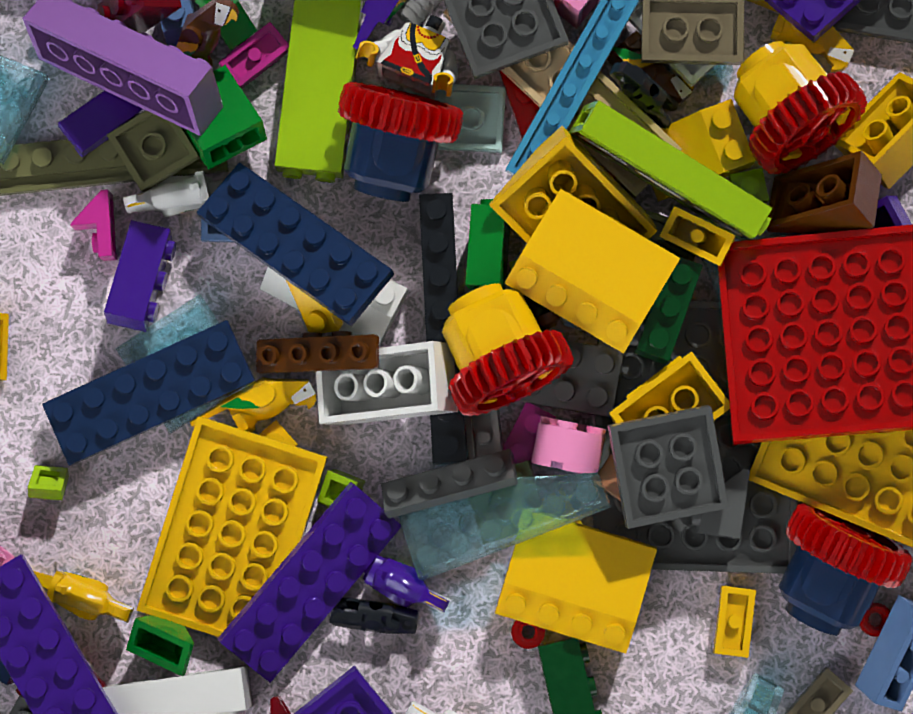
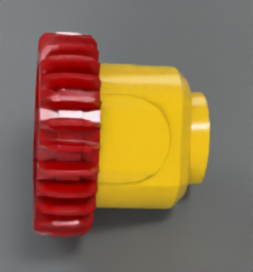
[734,41,867,175]
[442,283,574,416]

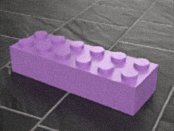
[22,0,223,136]

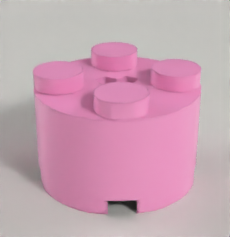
[531,416,606,476]

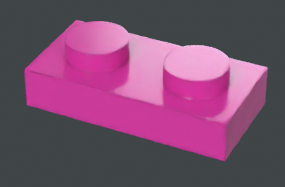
[218,22,289,89]
[503,403,556,465]

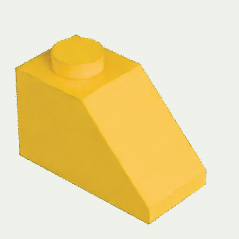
[659,206,736,266]

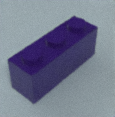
[104,220,176,332]

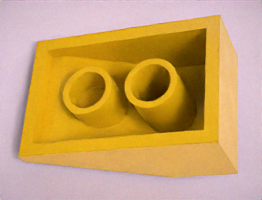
[652,99,756,202]

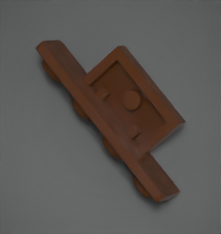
[256,331,379,374]

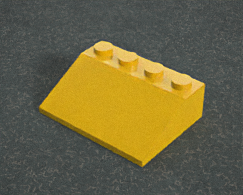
[489,125,657,243]
[505,189,680,354]
[495,507,657,654]

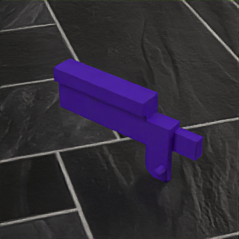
[58,90,146,158]

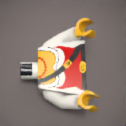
[355,15,458,100]

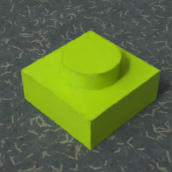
[728,168,769,203]
[28,465,69,500]

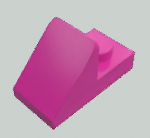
[70,189,117,261]

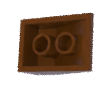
[766,150,882,234]

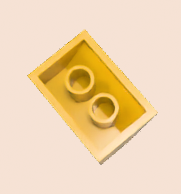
[834,72,913,190]
[609,351,730,424]

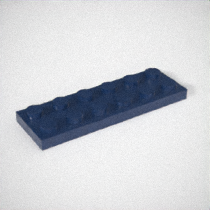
[196,162,394,327]
[42,320,256,466]

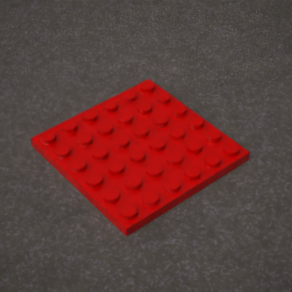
[718,224,913,445]

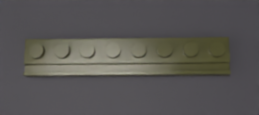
[0,139,229,196]

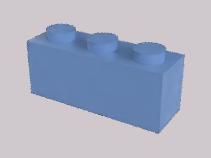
[855,595,913,712]

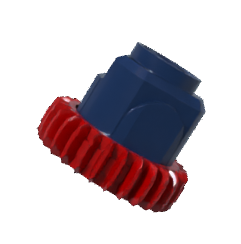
[338,82,464,202]
[779,503,913,636]

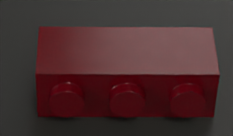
[96,0,181,33]

